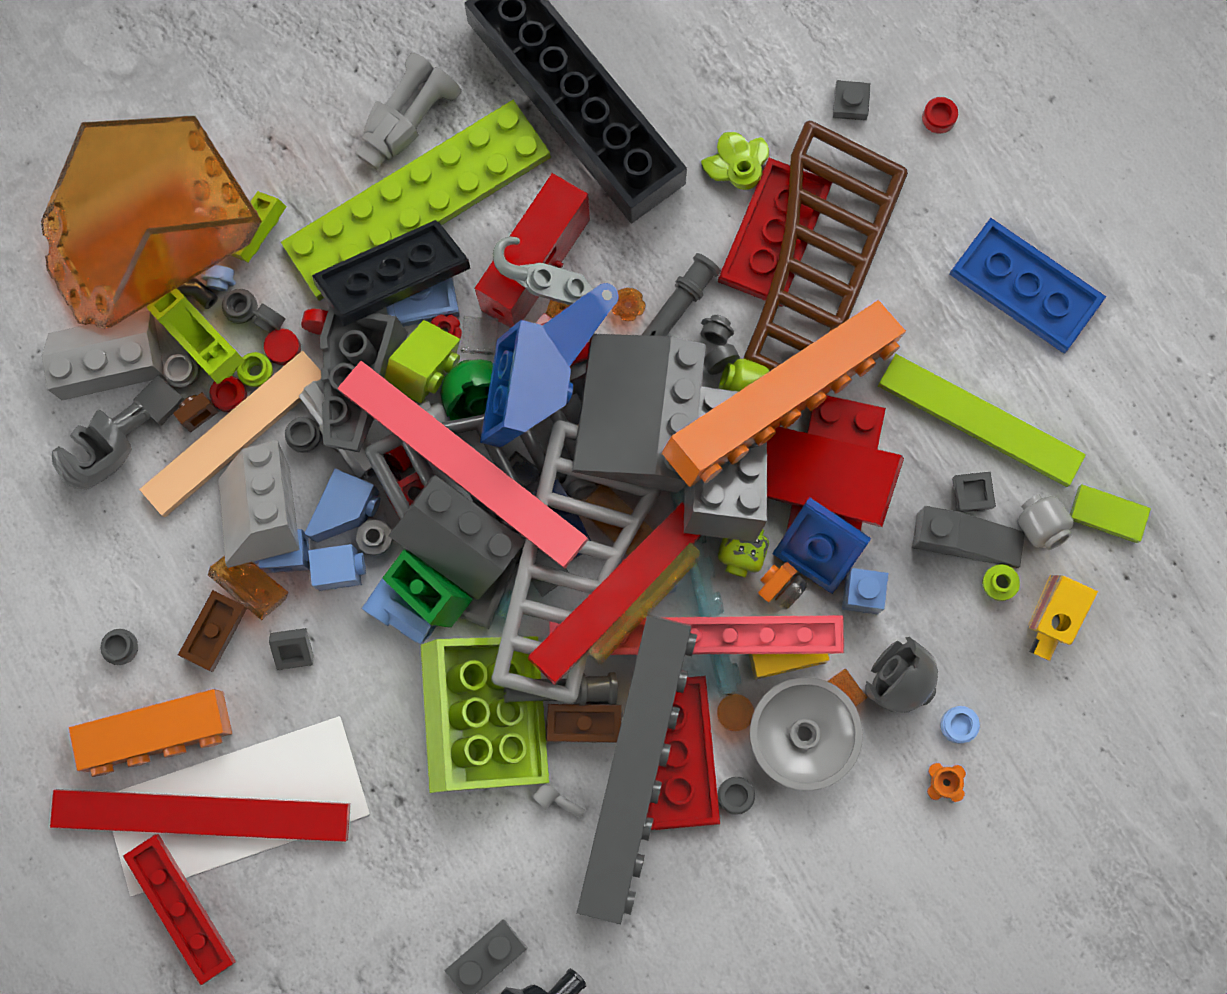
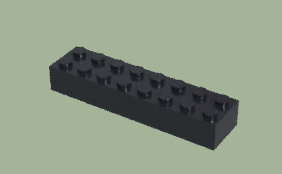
[464,0,687,224]

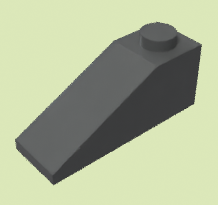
[912,506,1025,568]

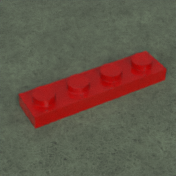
[123,834,236,986]

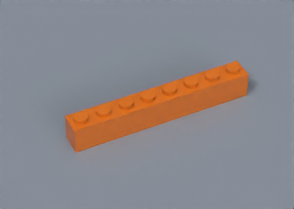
[661,300,906,487]

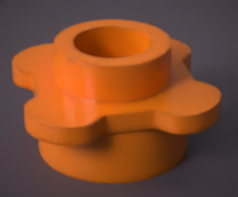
[927,763,966,802]

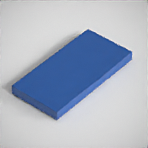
[949,218,1107,354]

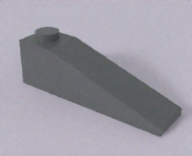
[320,307,408,452]

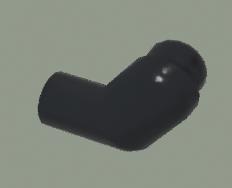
[163,277,218,309]

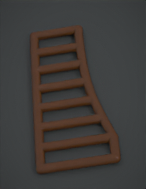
[744,120,908,371]

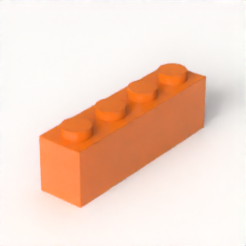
[69,689,232,777]

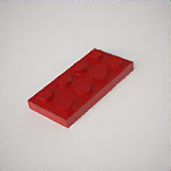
[786,395,886,531]

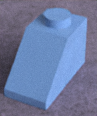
[304,469,381,543]

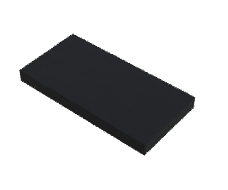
[312,220,471,326]

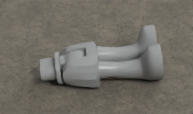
[355,52,462,170]

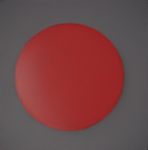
[922,97,958,134]
[301,308,328,335]
[264,328,301,365]
[209,376,247,413]

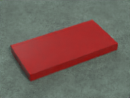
[718,157,832,307]
[767,427,904,527]
[646,675,720,830]

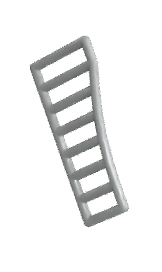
[492,420,661,703]

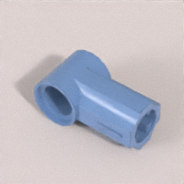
[361,579,436,644]

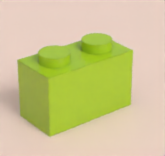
[384,320,461,403]

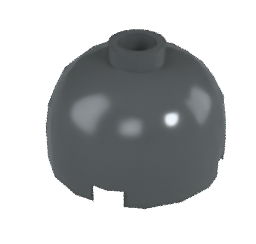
[865,637,938,713]

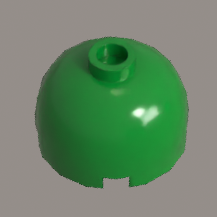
[440,359,493,421]

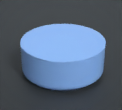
[940,706,980,744]

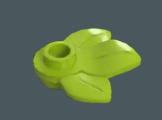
[701,132,769,190]

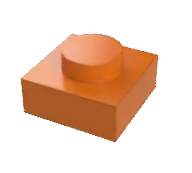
[758,562,798,603]

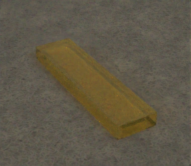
[588,542,700,665]

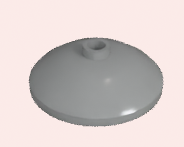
[750,677,863,791]

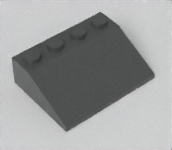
[572,334,706,493]

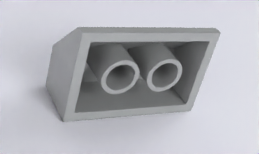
[41,311,164,400]
[218,440,300,568]

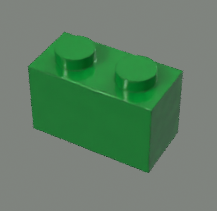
[382,550,473,628]

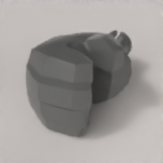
[52,400,151,490]

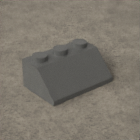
[388,475,525,600]

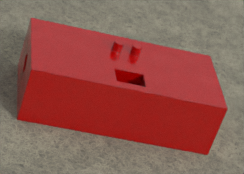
[474,173,590,328]

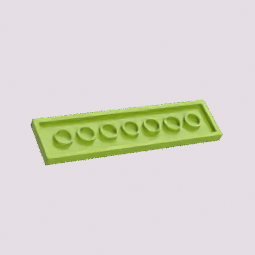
[281,99,551,301]

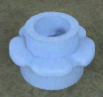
[201,264,236,291]

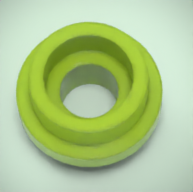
[237,352,273,387]
[982,564,1020,601]

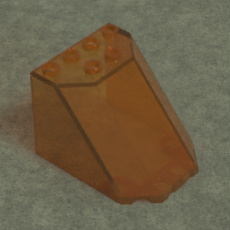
[41,116,262,329]

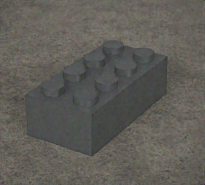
[684,387,767,542]

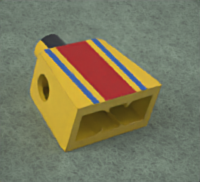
[1028,575,1098,661]

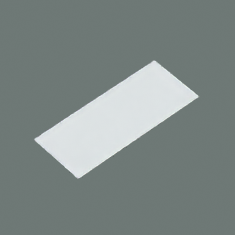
[113,716,370,896]

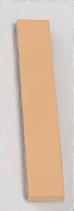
[139,350,321,517]

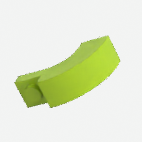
[146,284,245,384]

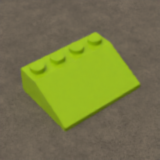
[421,636,549,793]

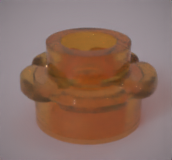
[612,288,646,322]

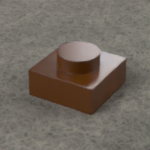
[173,392,219,433]

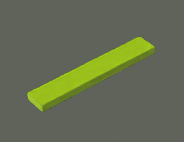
[878,353,1086,487]

